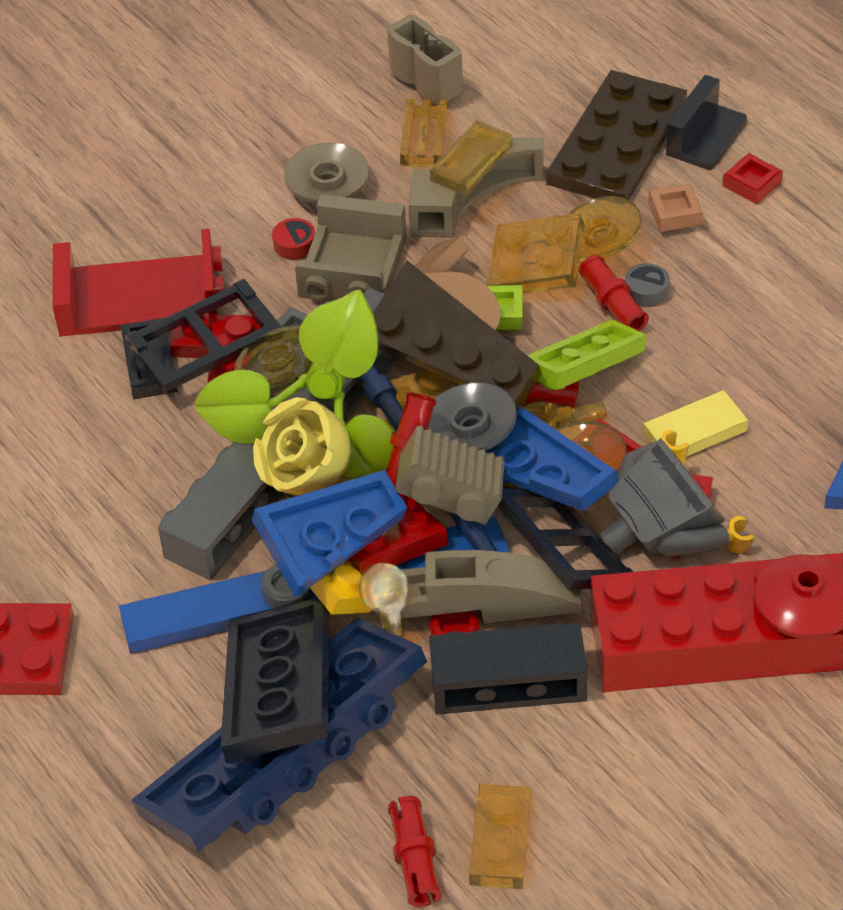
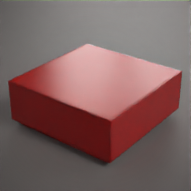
[722,153,783,204]

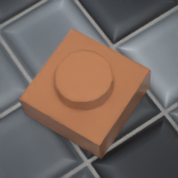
[648,183,703,232]

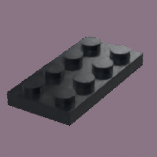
[220,598,329,763]

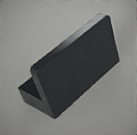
[666,75,747,170]

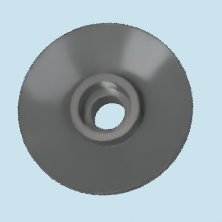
[428,383,517,450]

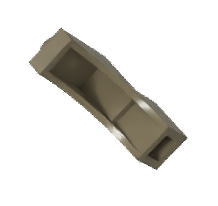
[408,136,544,238]

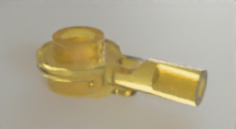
[524,401,607,433]
[359,563,408,639]

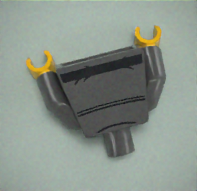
[600,430,755,557]

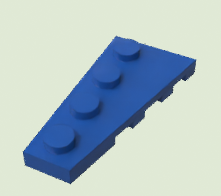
[485,407,618,511]

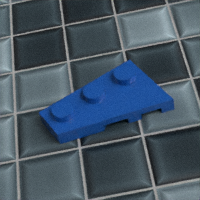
[252,470,407,598]

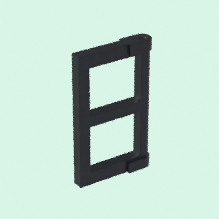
[125,279,283,393]
[497,489,633,590]

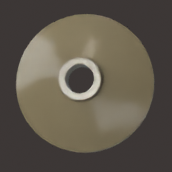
[284,143,369,204]

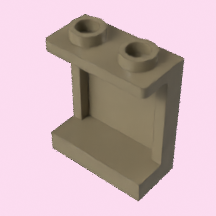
[295,194,407,302]

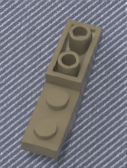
[379,550,583,623]

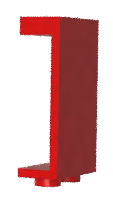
[52,228,224,337]

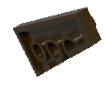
[373,261,542,411]

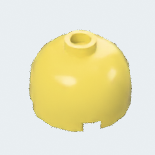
[253,397,351,496]

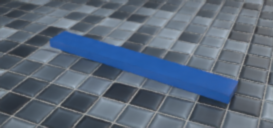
[119,516,510,654]

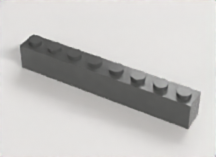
[158,288,399,581]

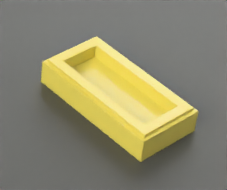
[643,390,748,456]

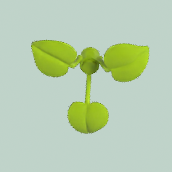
[194,290,395,482]

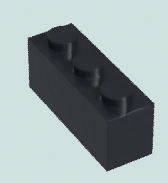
[429,622,588,715]

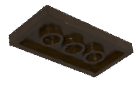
[546,70,687,207]

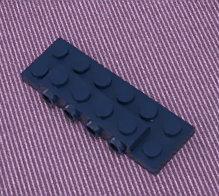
[131,618,427,852]

